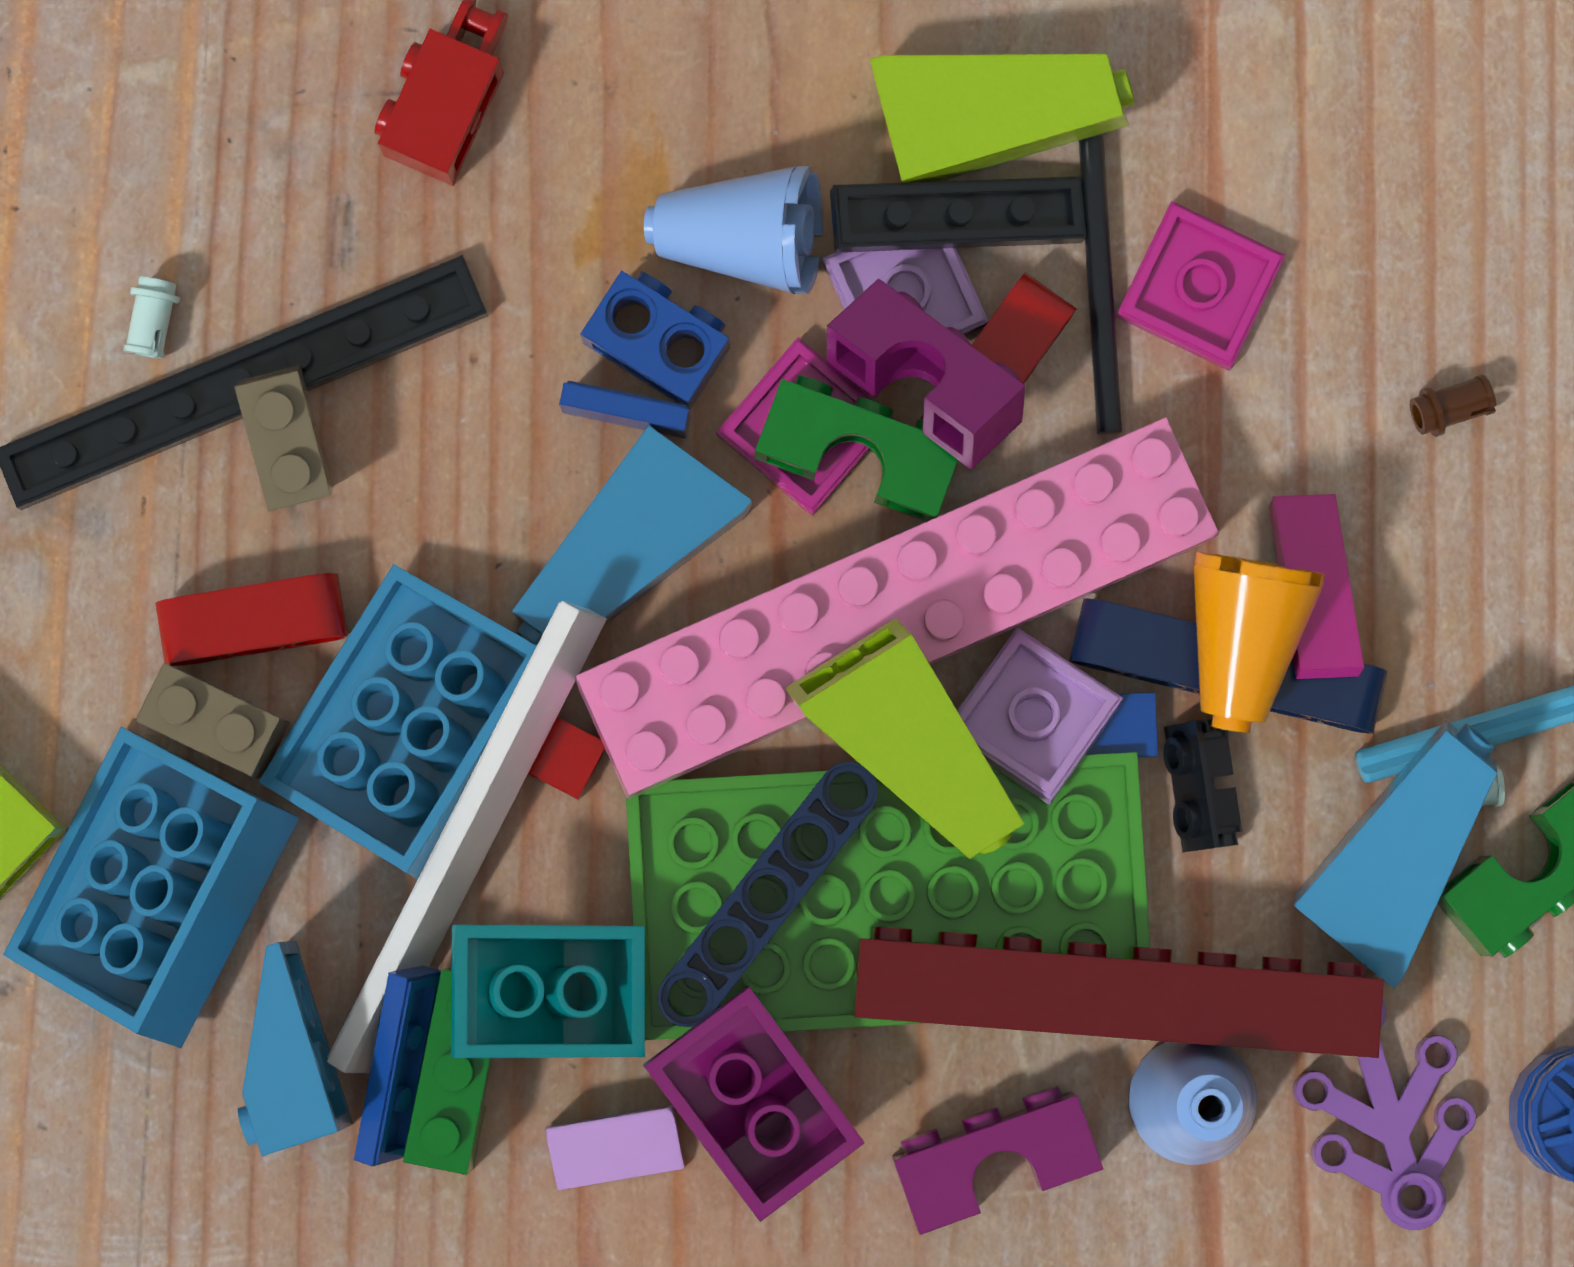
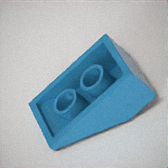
[238,941,353,1156]

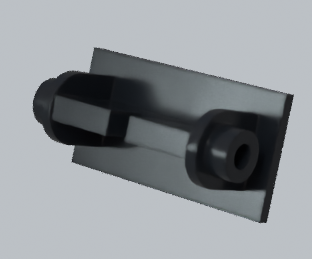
[1163,719,1243,853]

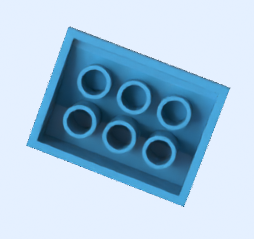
[258,564,537,879]
[3,727,299,1048]

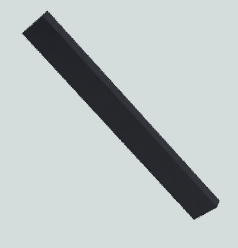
[0,255,488,510]

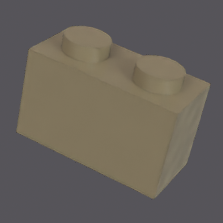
[234,365,333,512]
[135,663,290,779]

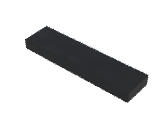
[830,176,1087,253]

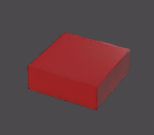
[528,717,605,800]

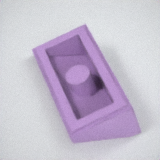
[545,1105,684,1190]

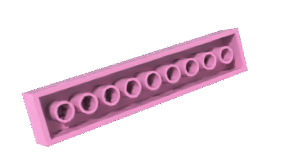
[576,417,1219,799]

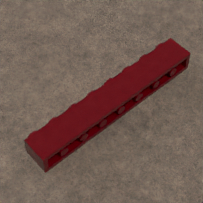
[853,926,1384,1058]

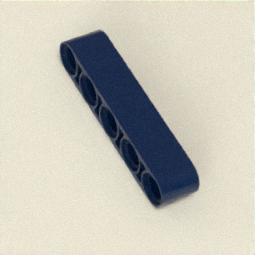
[1069,598,1388,734]
[658,762,878,1027]

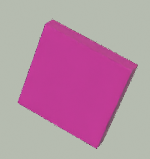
[1115,201,1285,371]
[716,337,895,516]

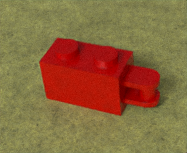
[374,0,508,186]

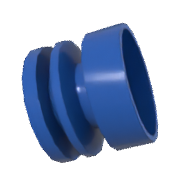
[1509,1046,1574,1183]

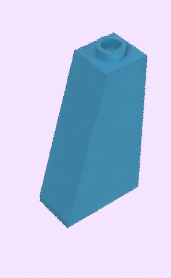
[512,425,753,645]
[1294,721,1497,989]

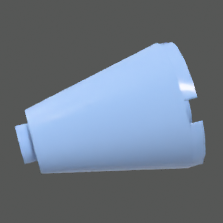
[644,166,823,294]
[1128,1042,1257,1165]

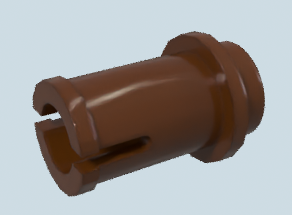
[1410,374,1496,437]

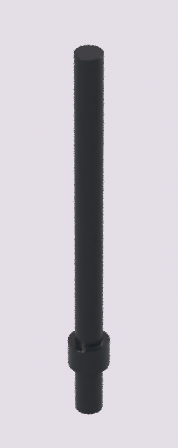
[1079,132,1122,434]

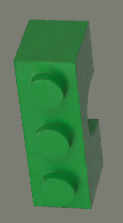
[754,375,958,522]
[1437,779,1574,958]
[403,968,492,1175]

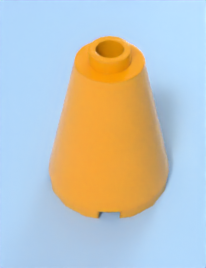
[1193,551,1325,733]

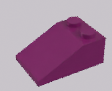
[643,986,865,1222]

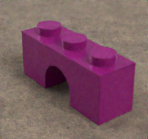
[827,278,1026,470]
[892,1086,1104,1235]

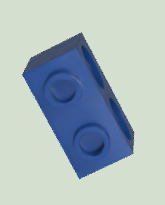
[580,270,730,410]

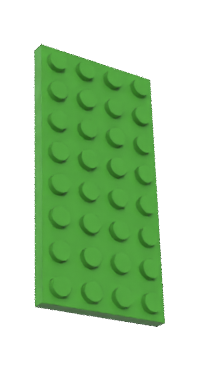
[626,752,1151,1040]

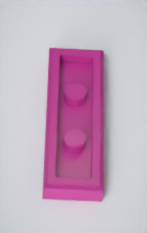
[1269,494,1364,679]

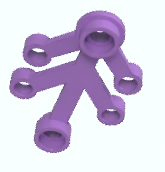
[1293,1000,1476,1230]

